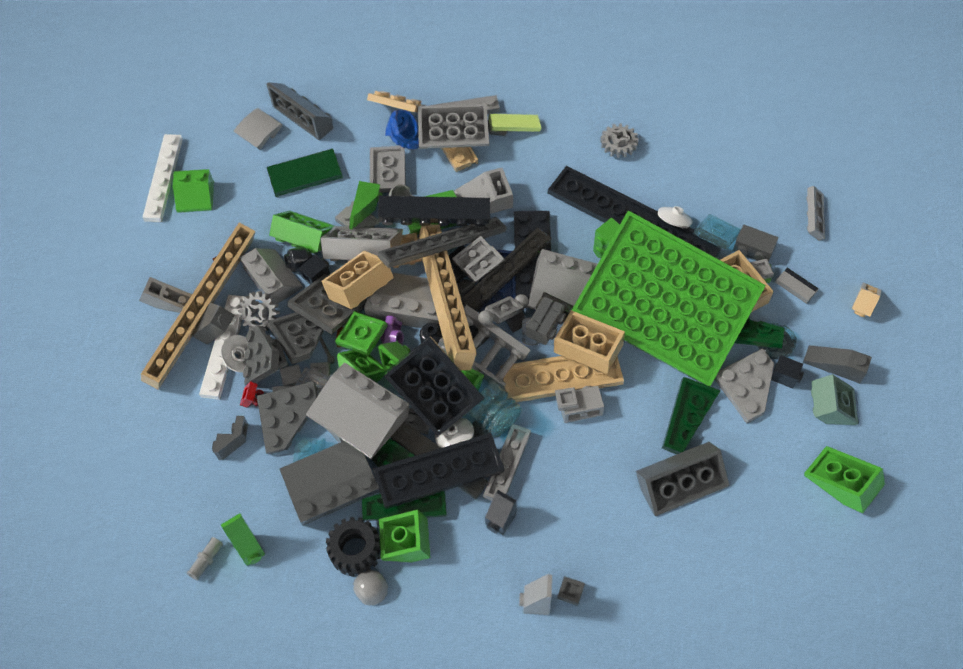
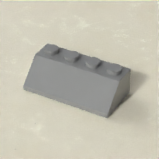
[321,226,403,262]

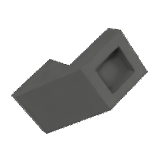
[212,416,248,460]

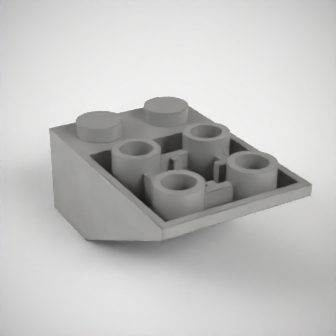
[454,168,513,214]

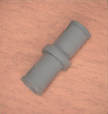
[187,537,223,581]

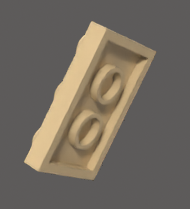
[367,91,426,112]

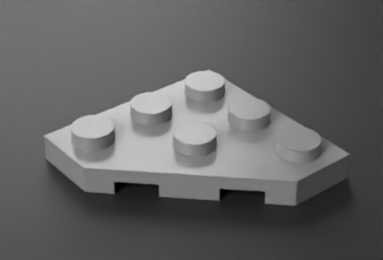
[715,348,774,424]

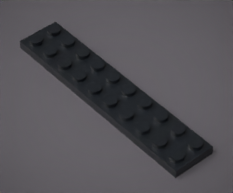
[548,165,724,258]

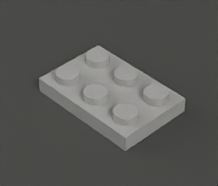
[370,146,405,193]

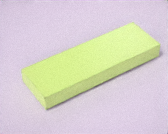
[488,114,541,132]

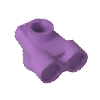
[380,316,404,345]

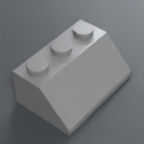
[239,248,303,304]

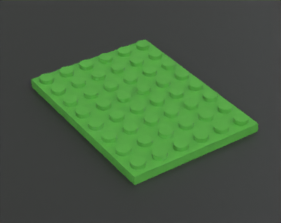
[572,211,766,386]

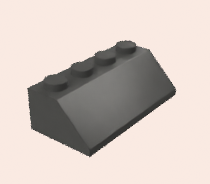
[266,82,333,140]
[636,442,729,516]

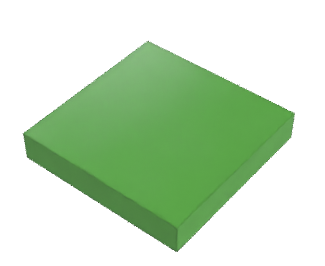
[335,311,388,356]

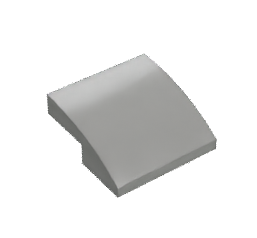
[234,108,283,150]
[452,236,504,283]

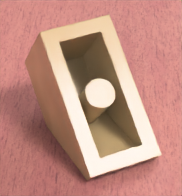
[852,282,881,317]

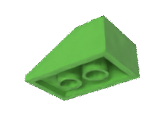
[804,446,885,513]

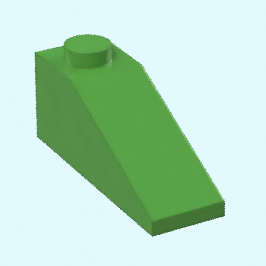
[349,181,383,230]
[221,513,265,566]

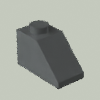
[191,302,235,345]

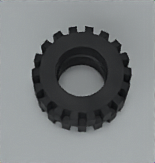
[326,517,381,576]

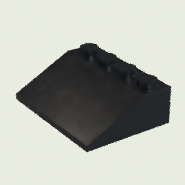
[384,336,484,436]

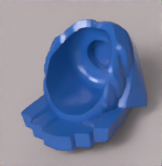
[385,110,419,149]

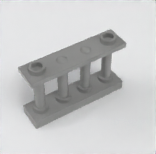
[438,305,530,391]

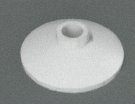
[658,206,693,228]
[221,335,248,373]
[435,418,474,448]

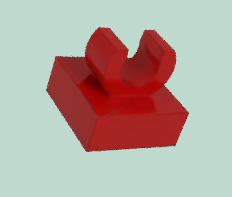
[240,381,264,408]

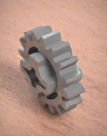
[600,123,639,158]
[238,291,280,331]

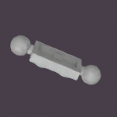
[478,294,529,326]

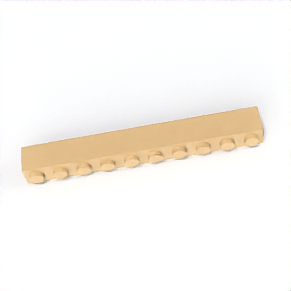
[141,222,255,390]
[418,224,476,370]

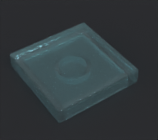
[694,214,741,251]

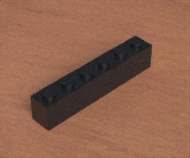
[378,196,490,227]

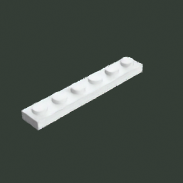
[142,134,183,222]
[199,295,245,400]

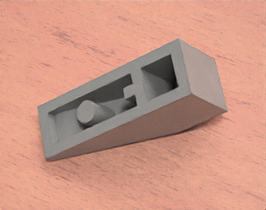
[139,277,192,313]
[519,574,552,615]

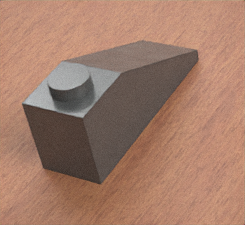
[803,345,872,384]

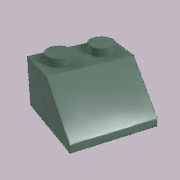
[811,374,858,425]

